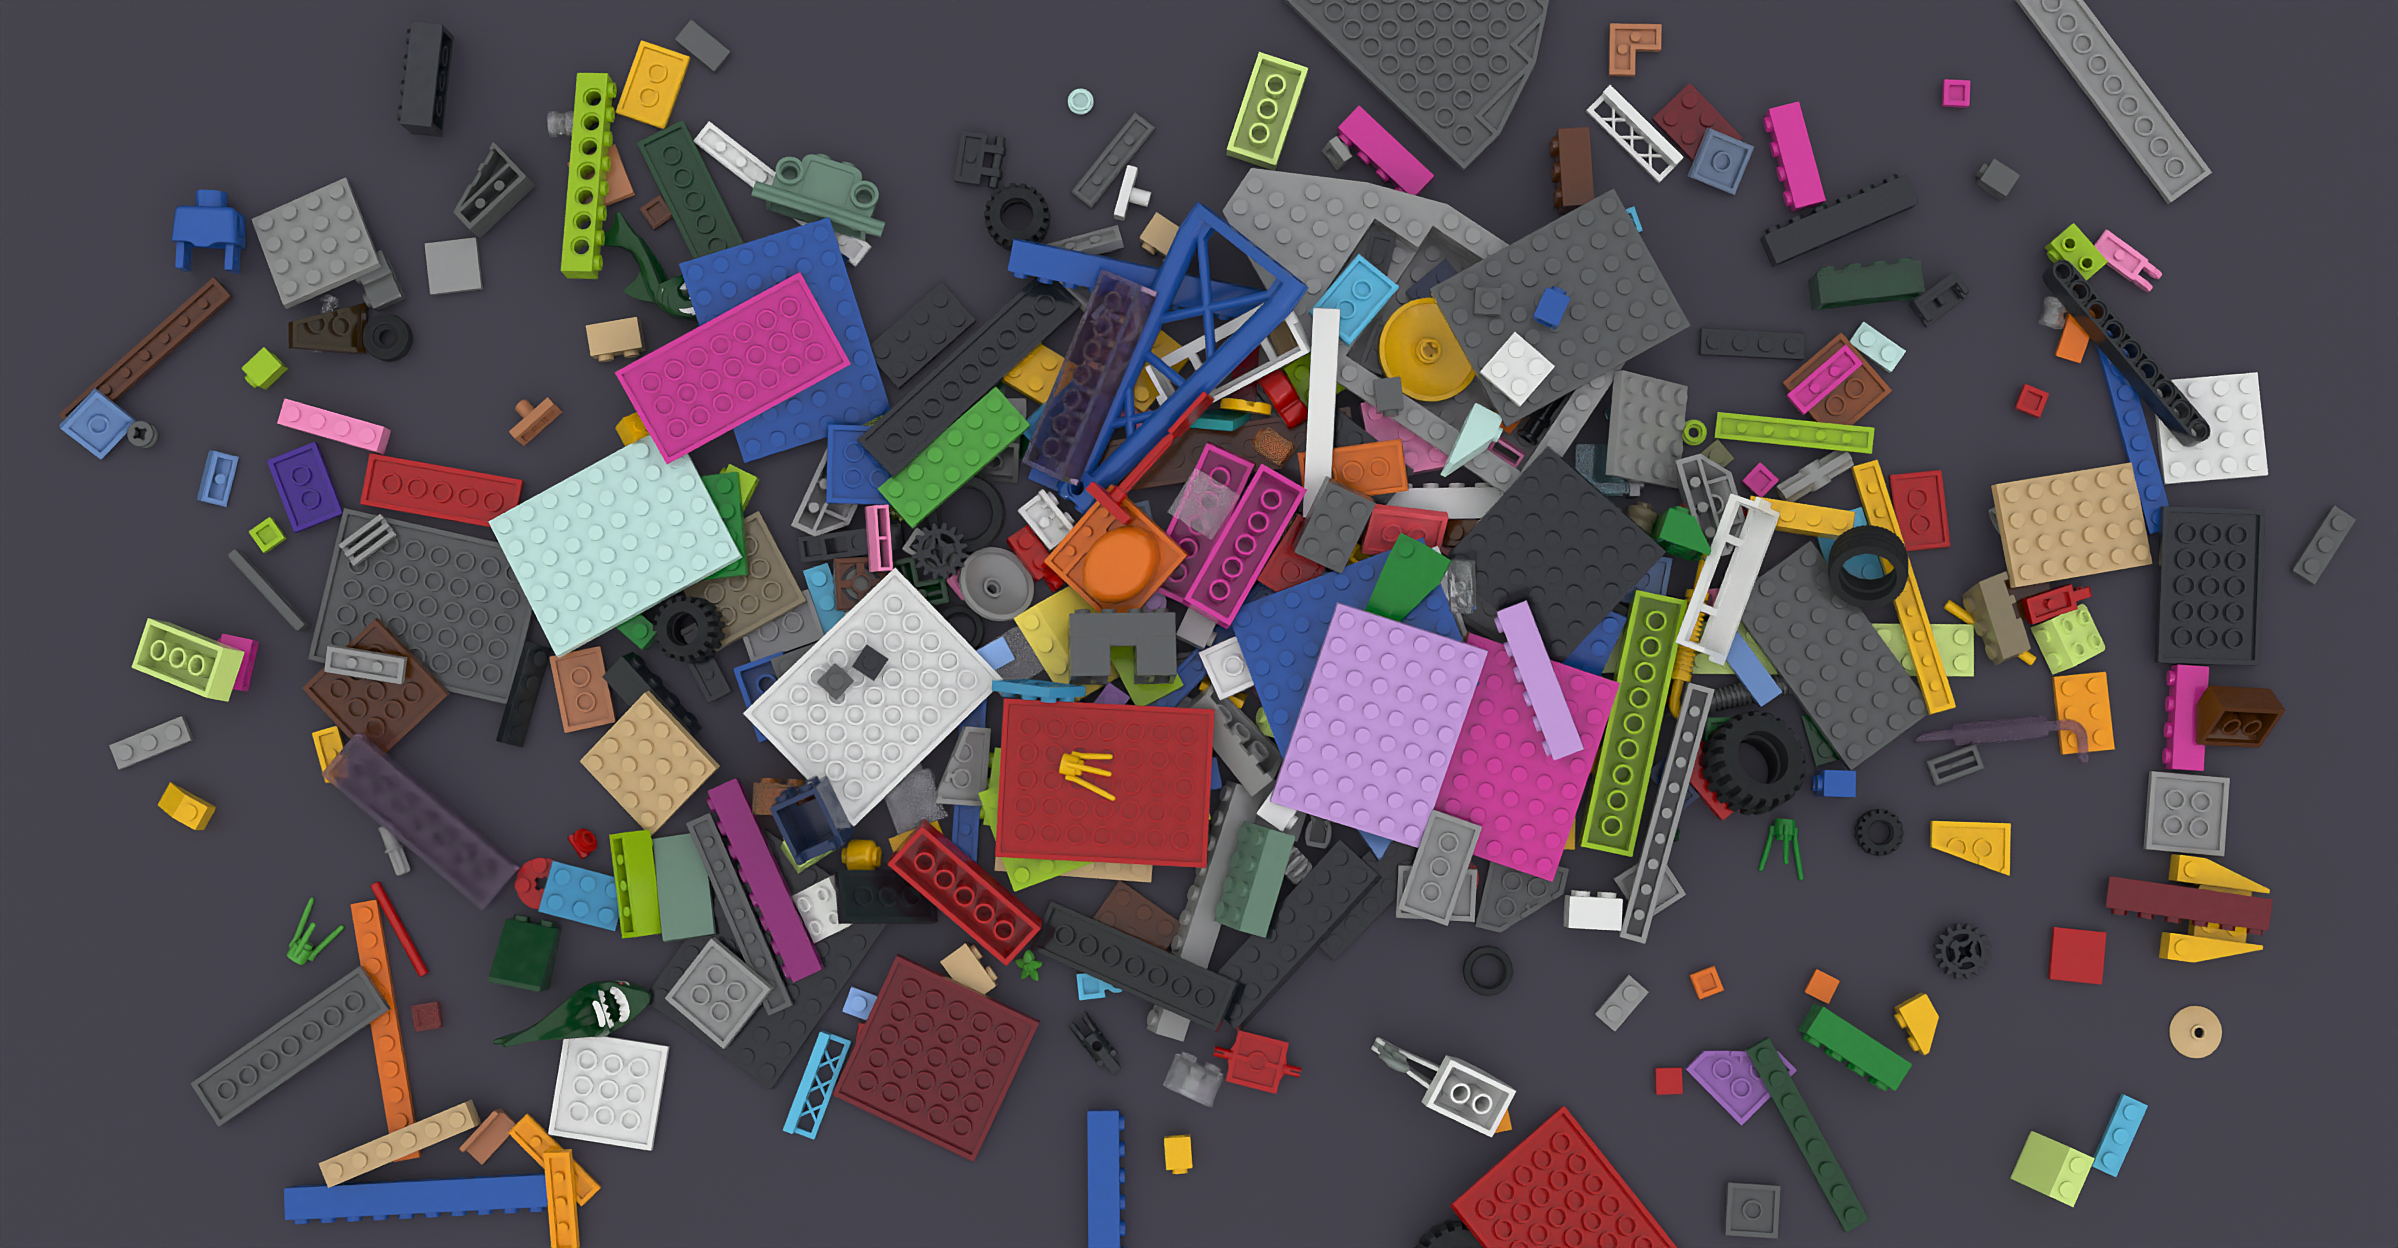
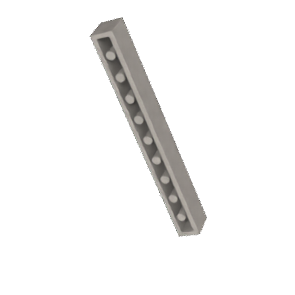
[1619,682,1715,944]
[1147,781,1264,1042]

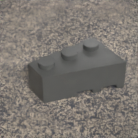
[453,142,536,238]

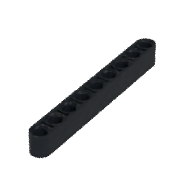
[2042,260,2211,447]

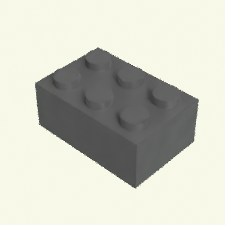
[1292,476,1376,574]

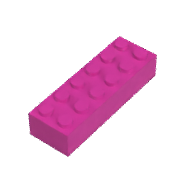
[1157,441,1256,603]
[1182,464,1307,629]

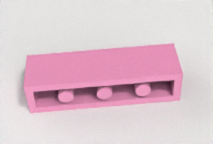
[277,399,391,455]

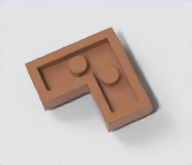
[1608,23,1662,77]

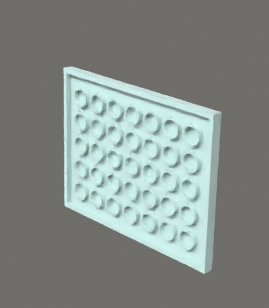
[489,435,743,658]

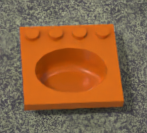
[1044,484,1189,613]

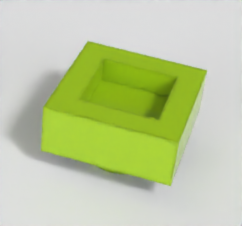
[249,517,287,553]

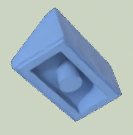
[197,450,239,507]

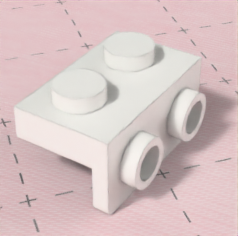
[1018,489,1075,551]

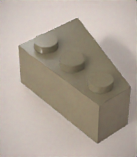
[1962,571,2031,665]

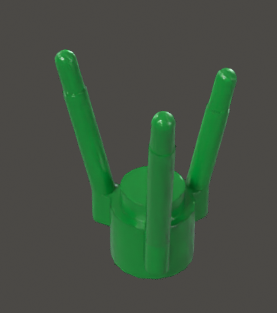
[1758,819,1803,881]

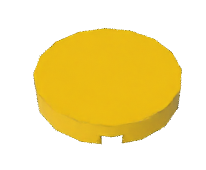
[1220,398,1272,415]

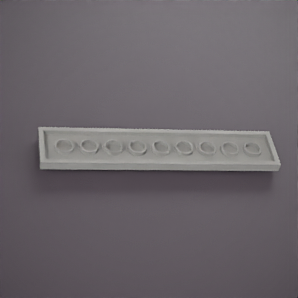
[2016,0,2212,204]

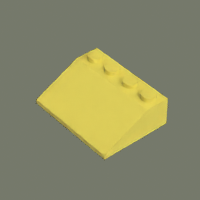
[1014,586,1120,702]

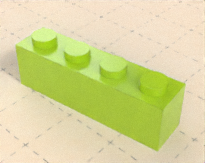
[609,829,662,939]

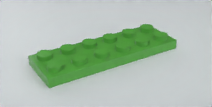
[878,387,1031,529]

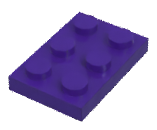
[267,442,343,533]

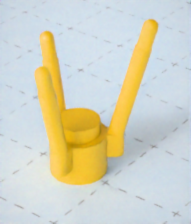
[1059,751,1115,801]

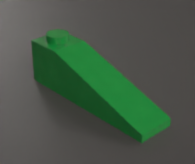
[1365,533,1452,622]

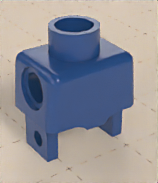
[171,190,246,274]

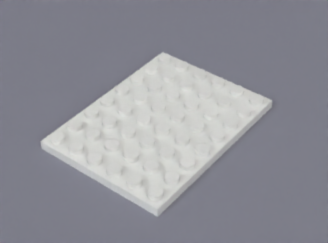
[743,568,1003,827]

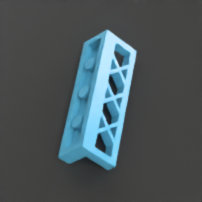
[783,1030,852,1140]

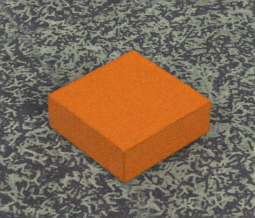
[1689,966,1724,1000]
[1804,969,1840,1004]

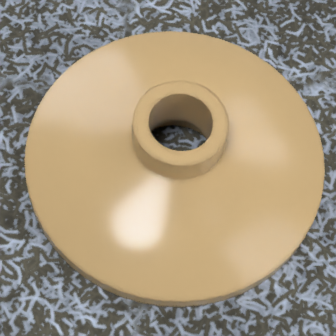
[2169,1006,2222,1058]

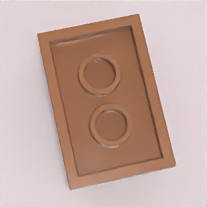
[549,646,617,733]

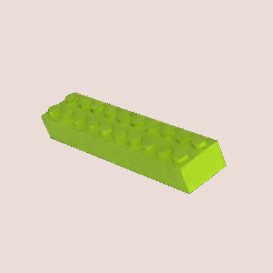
[1578,589,1688,857]

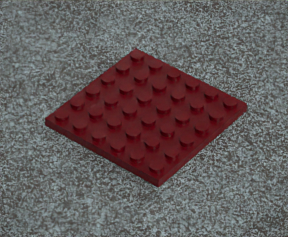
[832,954,1040,1162]

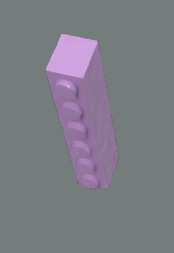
[1494,600,1584,760]

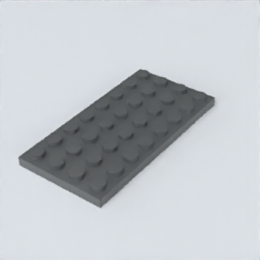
[1740,541,1928,771]

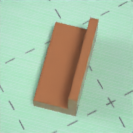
[459,1108,517,1165]

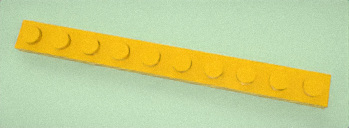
[1851,460,1956,715]

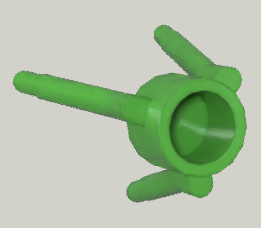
[286,897,344,965]

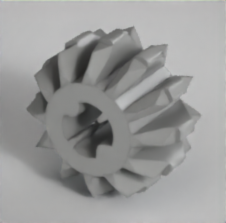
[1284,846,1313,885]

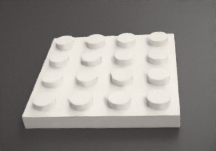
[2155,372,2268,485]
[548,1036,670,1151]

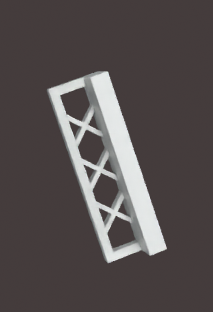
[1586,85,1684,184]

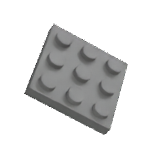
[2143,771,2230,856]
[665,937,773,1049]

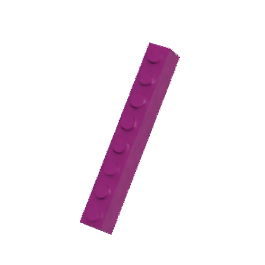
[706,778,825,983]

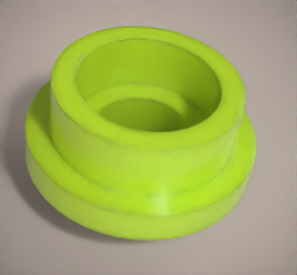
[1682,420,1707,446]

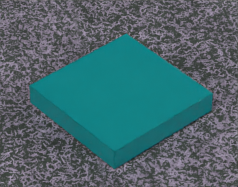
[1189,409,1250,431]

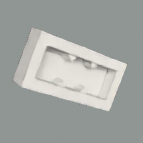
[1114,165,1152,221]

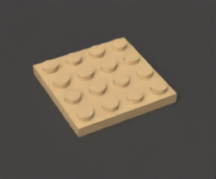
[580,691,720,836]

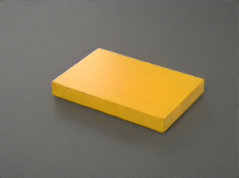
[616,40,691,130]

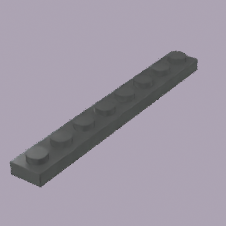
[686,813,794,1016]

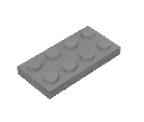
[1398,809,1482,926]

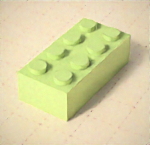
[1226,52,1308,171]
[132,618,245,702]

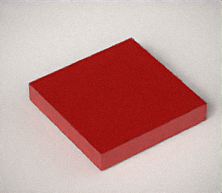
[2048,927,2107,984]

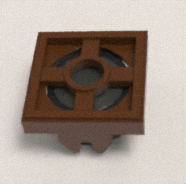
[832,557,887,611]

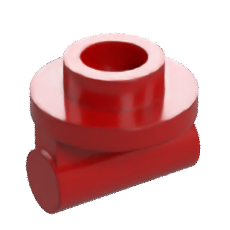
[567,829,597,859]

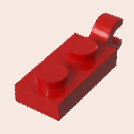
[1006,525,1064,593]
[2021,584,2092,624]

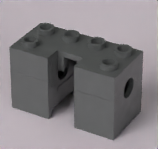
[1068,608,1177,685]

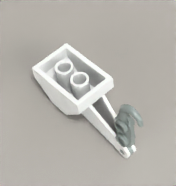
[1371,1037,1516,1137]

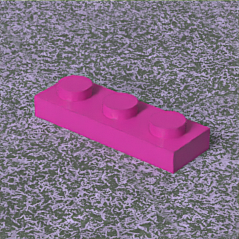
[1786,345,1863,415]

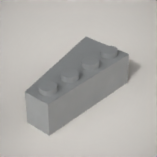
[1188,684,1283,797]

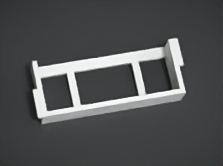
[1145,303,1312,406]
[1675,493,1780,666]

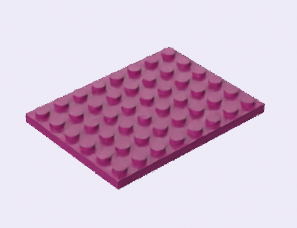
[1434,633,1620,882]

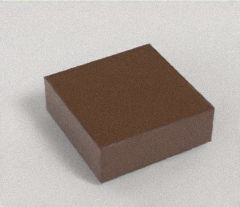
[639,194,673,231]

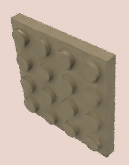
[683,511,807,652]

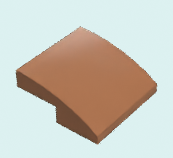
[567,144,635,206]

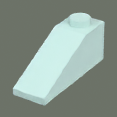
[1440,403,1503,477]

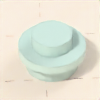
[1068,89,1094,115]

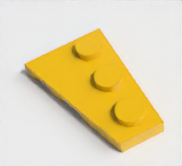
[1930,821,2011,876]

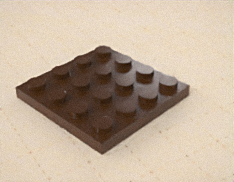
[302,618,450,764]

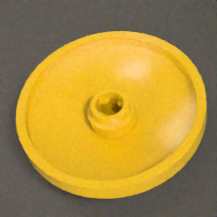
[1378,298,1476,402]

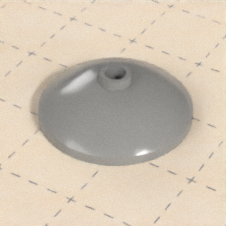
[959,547,1034,621]

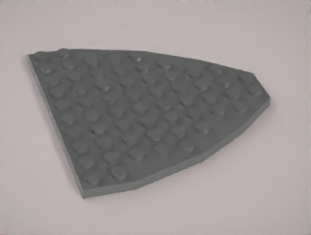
[1284,0,1549,172]

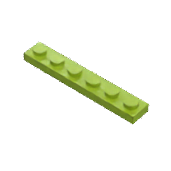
[1715,412,1875,454]

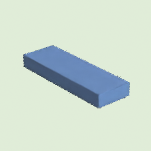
[1726,631,1782,708]

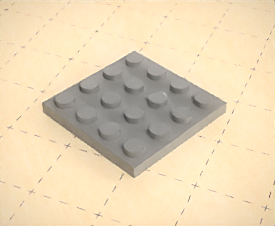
[251,177,382,309]
[1605,370,1688,489]

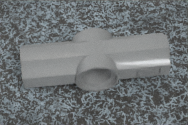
[1775,450,1854,502]

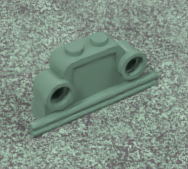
[751,154,885,241]

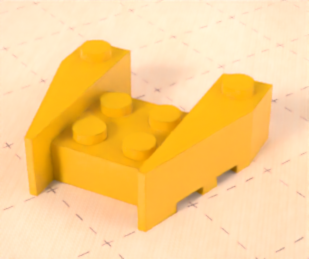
[2159,854,2270,963]

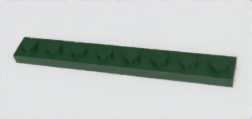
[1744,1037,1869,1233]

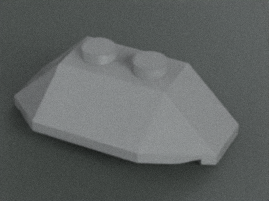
[791,449,858,537]
[1675,454,1745,561]

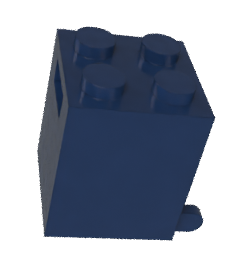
[769,775,854,865]

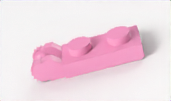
[2094,229,2162,292]

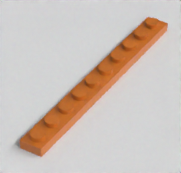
[350,900,422,1162]

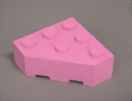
[1359,402,1448,475]

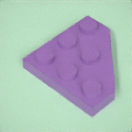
[1685,1050,1797,1126]

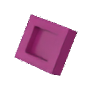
[1941,79,1970,108]
[1741,462,1779,497]

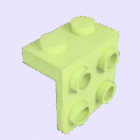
[2030,604,2105,675]

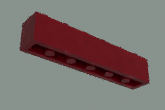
[2106,876,2273,935]

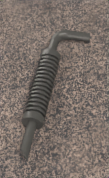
[1666,674,1792,717]

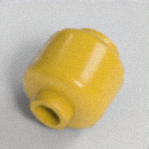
[842,839,882,870]

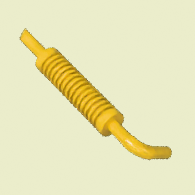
[1669,559,1709,719]

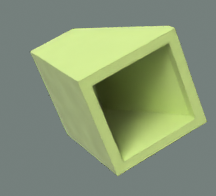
[2010,1131,2095,1207]

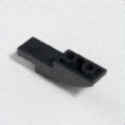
[797,522,905,563]

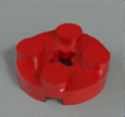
[515,858,556,909]

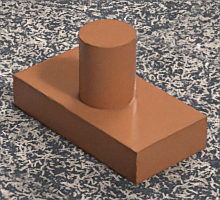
[509,397,562,446]

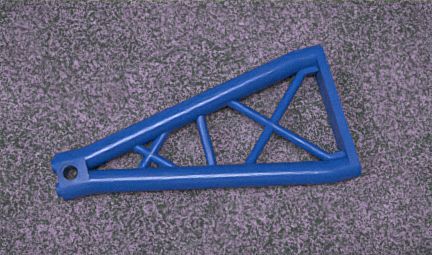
[1056,201,1309,515]

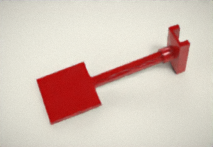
[1086,391,1215,526]

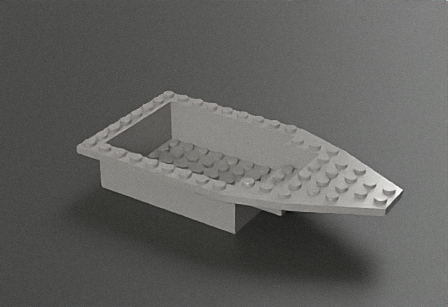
[1222,168,1625,493]

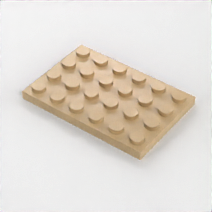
[1991,462,2153,588]

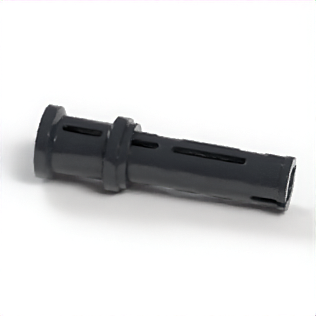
[1517,394,1567,446]

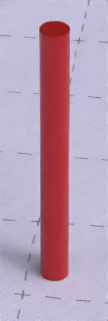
[370,881,429,977]

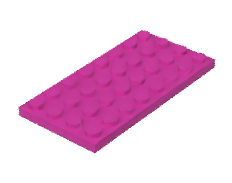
[615,272,851,464]

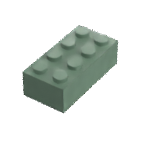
[1214,821,1296,938]

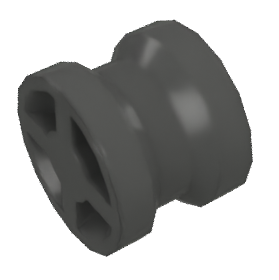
[127,421,159,448]

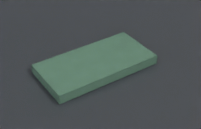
[652,833,716,942]

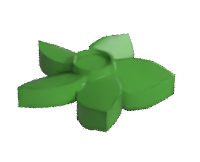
[1015,950,1042,981]

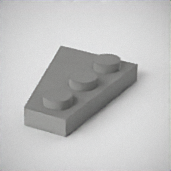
[932,726,991,807]

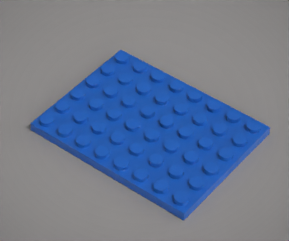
[679,217,891,463]
[1231,537,1479,759]

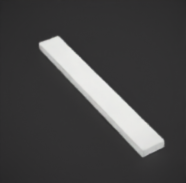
[694,121,871,267]
[1303,307,1341,517]

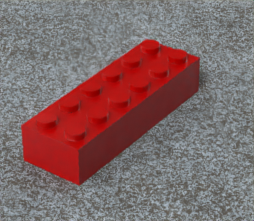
[887,819,1042,966]

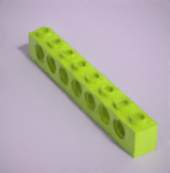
[561,73,617,279]

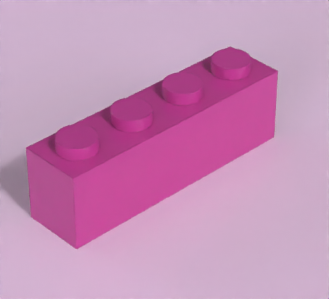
[1763,101,1826,213]
[1337,106,1434,196]
[2162,665,2209,771]

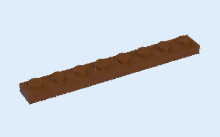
[58,277,233,421]

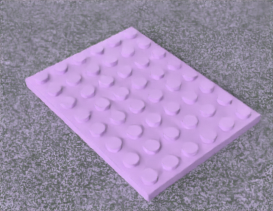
[1270,602,1488,848]

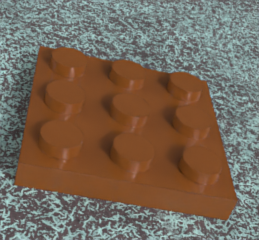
[1781,332,1892,425]

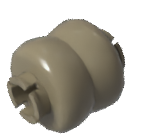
[1626,501,1658,536]

